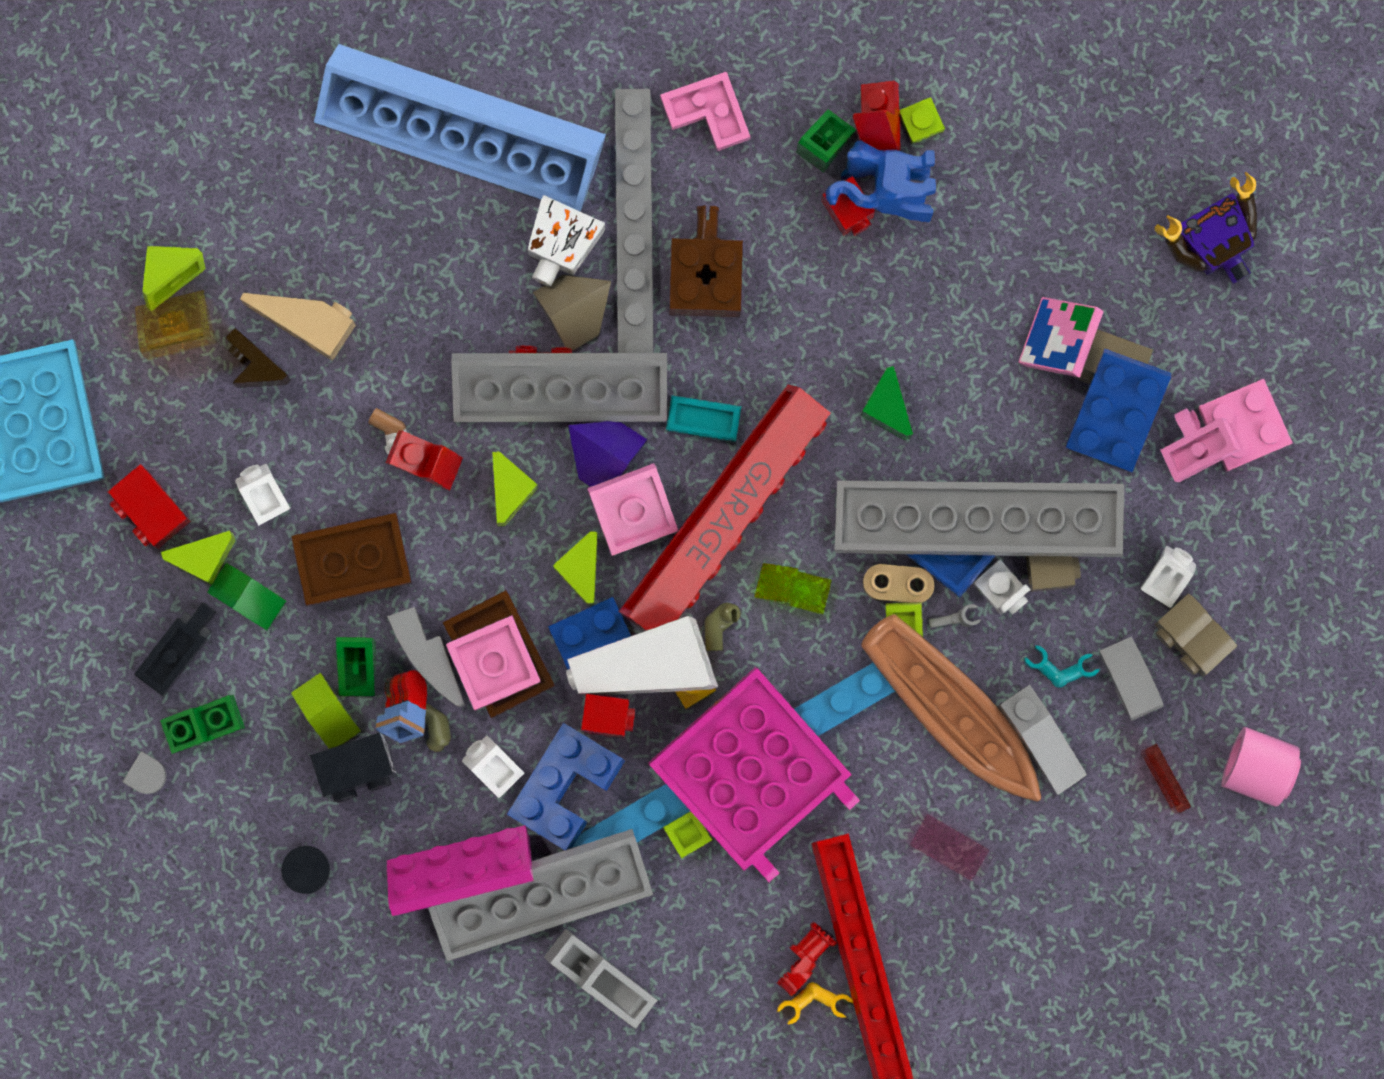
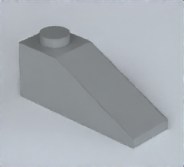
[997,685,1087,795]

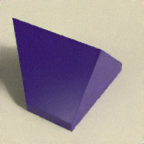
[568,421,647,487]

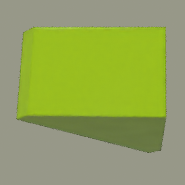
[142,246,206,311]
[492,451,538,526]
[161,531,236,585]
[553,531,598,606]
[291,673,361,749]

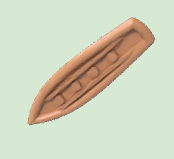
[861,614,1041,802]

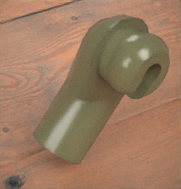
[425,702,451,752]

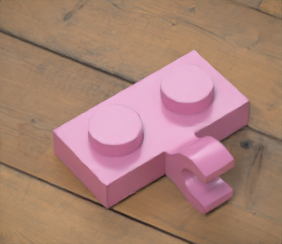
[1160,408,1240,482]

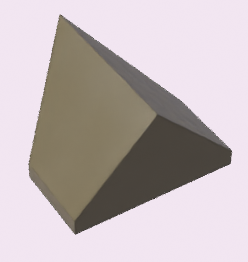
[533,275,611,351]

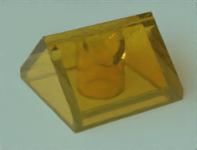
[135,290,217,360]

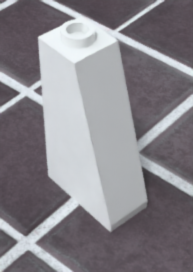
[566,616,718,696]

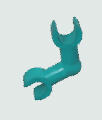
[1023,645,1100,688]

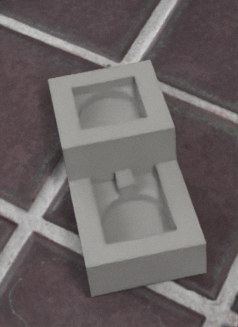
[1099,636,1164,721]

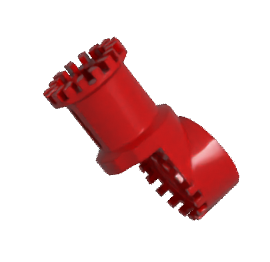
[777,921,837,997]

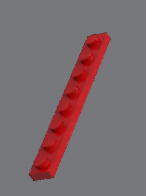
[811,833,913,1079]

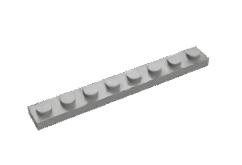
[615,89,653,353]

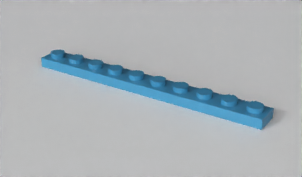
[572,663,895,848]

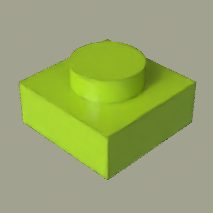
[899,97,945,145]
[885,602,923,637]
[663,811,712,859]

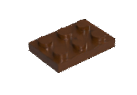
[291,513,412,607]
[442,590,555,719]

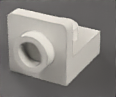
[235,464,290,526]
[1141,546,1196,608]
[973,559,1031,615]
[462,736,524,798]

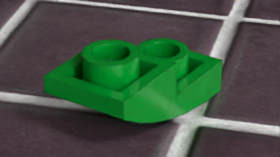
[160,695,245,754]

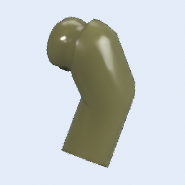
[705,602,741,651]

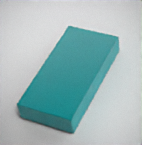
[666,395,742,442]

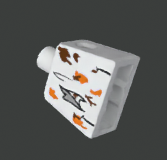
[528,195,605,287]

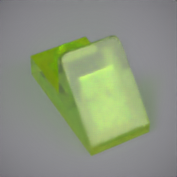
[754,563,832,615]

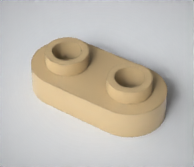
[863,564,934,603]

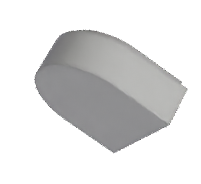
[122,751,167,794]

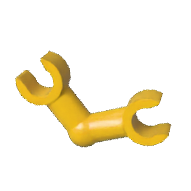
[777,982,853,1024]

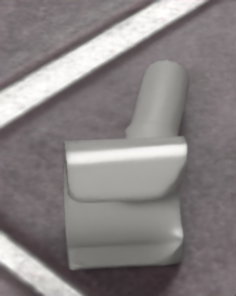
[929,604,981,628]

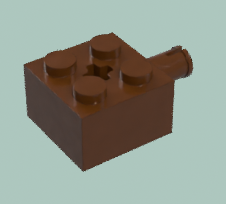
[669,205,743,317]

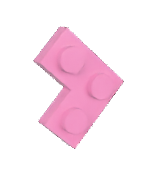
[660,72,750,151]

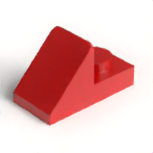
[853,81,901,151]
[385,430,463,491]

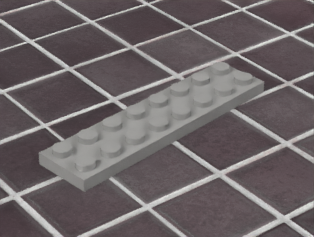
[834,481,1124,557]

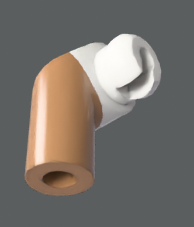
[368,408,407,454]

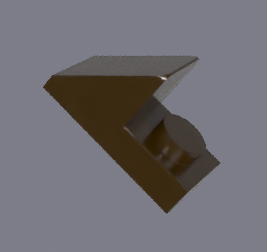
[226,328,291,388]

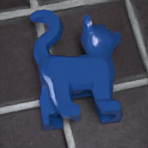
[826,140,936,222]

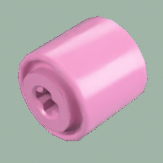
[1221,727,1301,807]

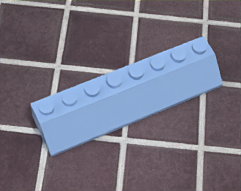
[314,44,606,212]

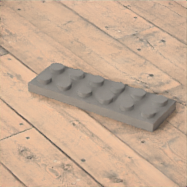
[451,353,667,422]
[428,829,653,961]

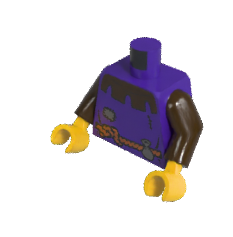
[1155,172,1257,284]

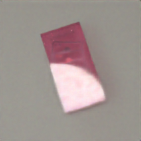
[909,814,989,881]

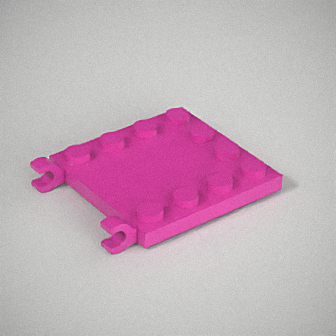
[648,667,860,882]

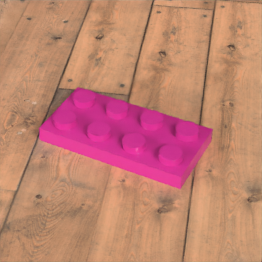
[387,825,534,916]

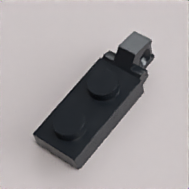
[134,602,216,697]

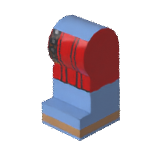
[375,670,427,743]

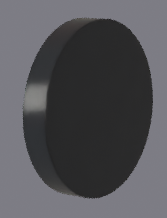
[281,846,330,894]

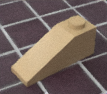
[240,293,356,361]

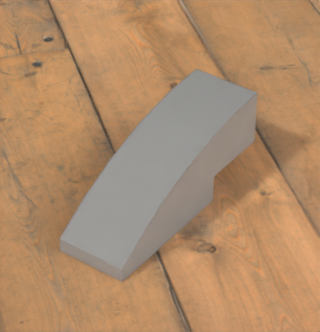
[387,607,465,708]
[544,929,658,1029]

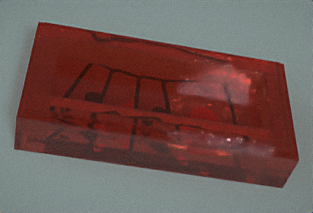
[1141,743,1191,814]

